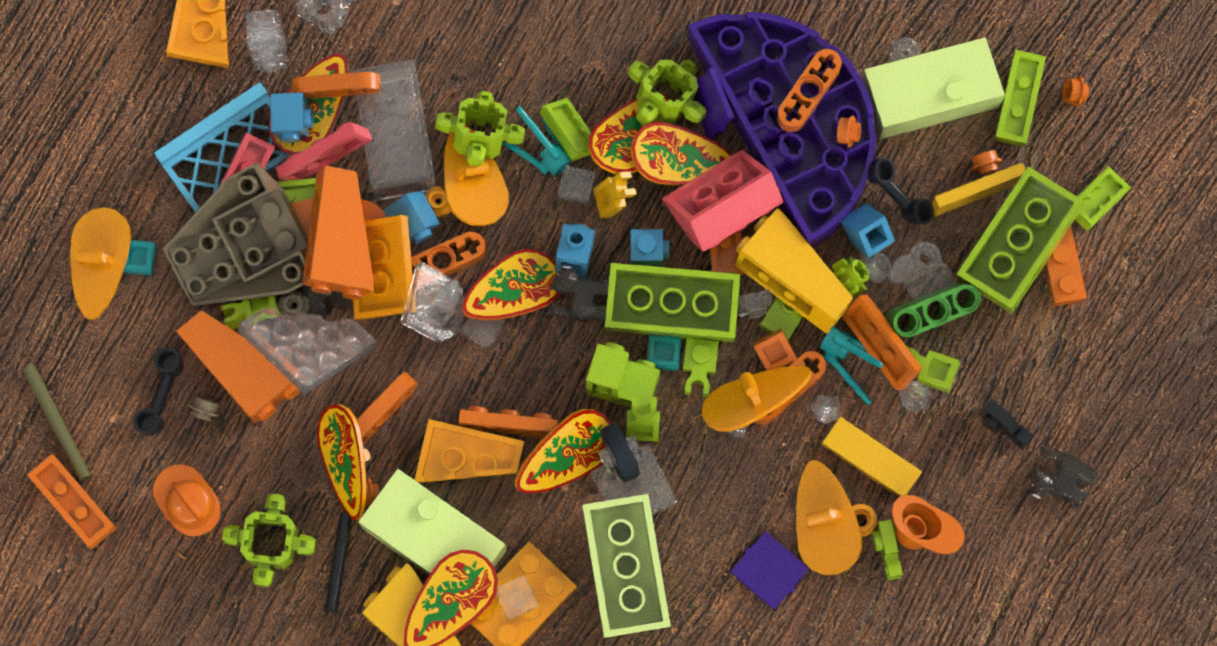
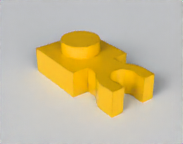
[593,171,636,219]

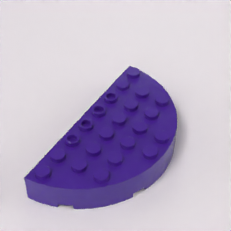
[687,12,876,248]

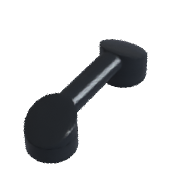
[868,158,934,224]
[133,347,184,436]

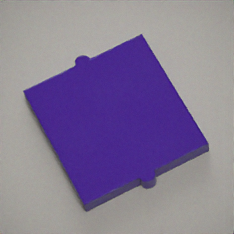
[693,67,734,140]
[730,531,809,610]

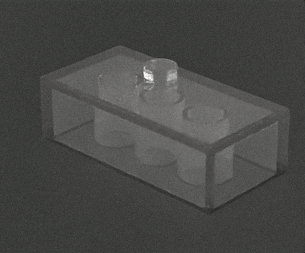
[352,59,437,201]

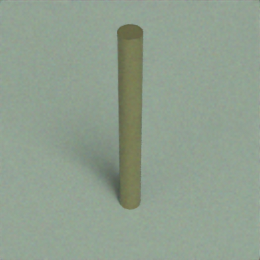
[23,364,92,482]

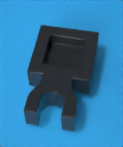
[978,398,1034,450]

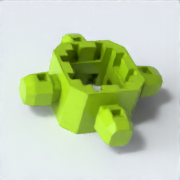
[627,59,707,125]
[435,91,525,167]
[222,494,317,588]

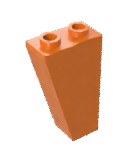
[302,165,374,299]
[176,310,304,424]

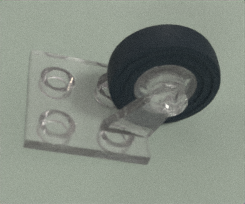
[590,423,677,515]

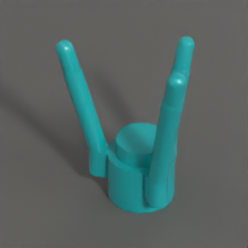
[502,106,572,177]
[820,327,883,405]

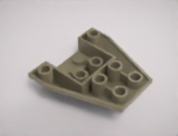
[163,163,308,306]

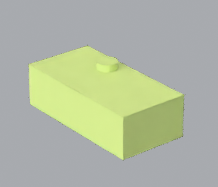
[862,37,1005,140]
[359,469,507,576]
[582,494,671,638]

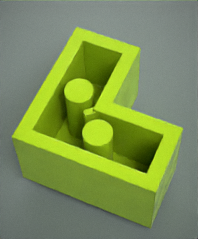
[586,342,660,408]

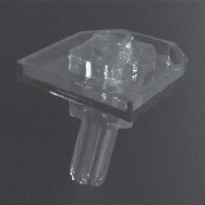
[401,263,465,342]

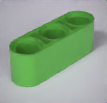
[886,282,981,337]

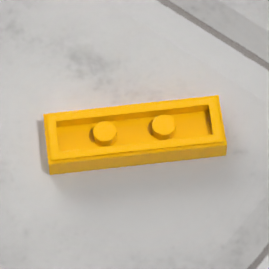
[932,163,1026,217]
[822,416,922,497]

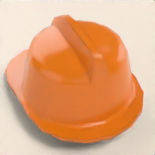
[153,464,221,536]
[891,495,965,554]

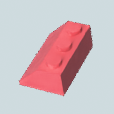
[662,150,784,252]

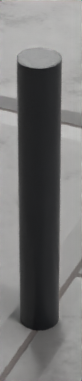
[324,513,352,613]

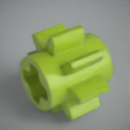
[831,257,869,297]

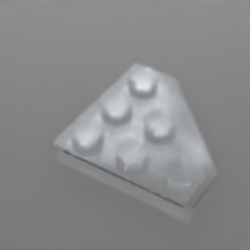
[238,308,376,395]

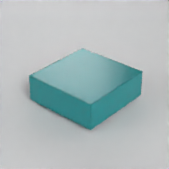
[123,240,157,276]
[647,334,681,371]

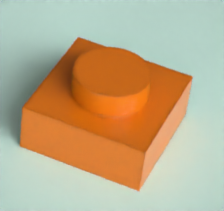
[753,328,797,370]

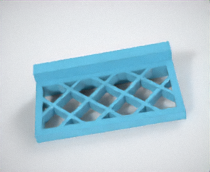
[154,82,290,213]

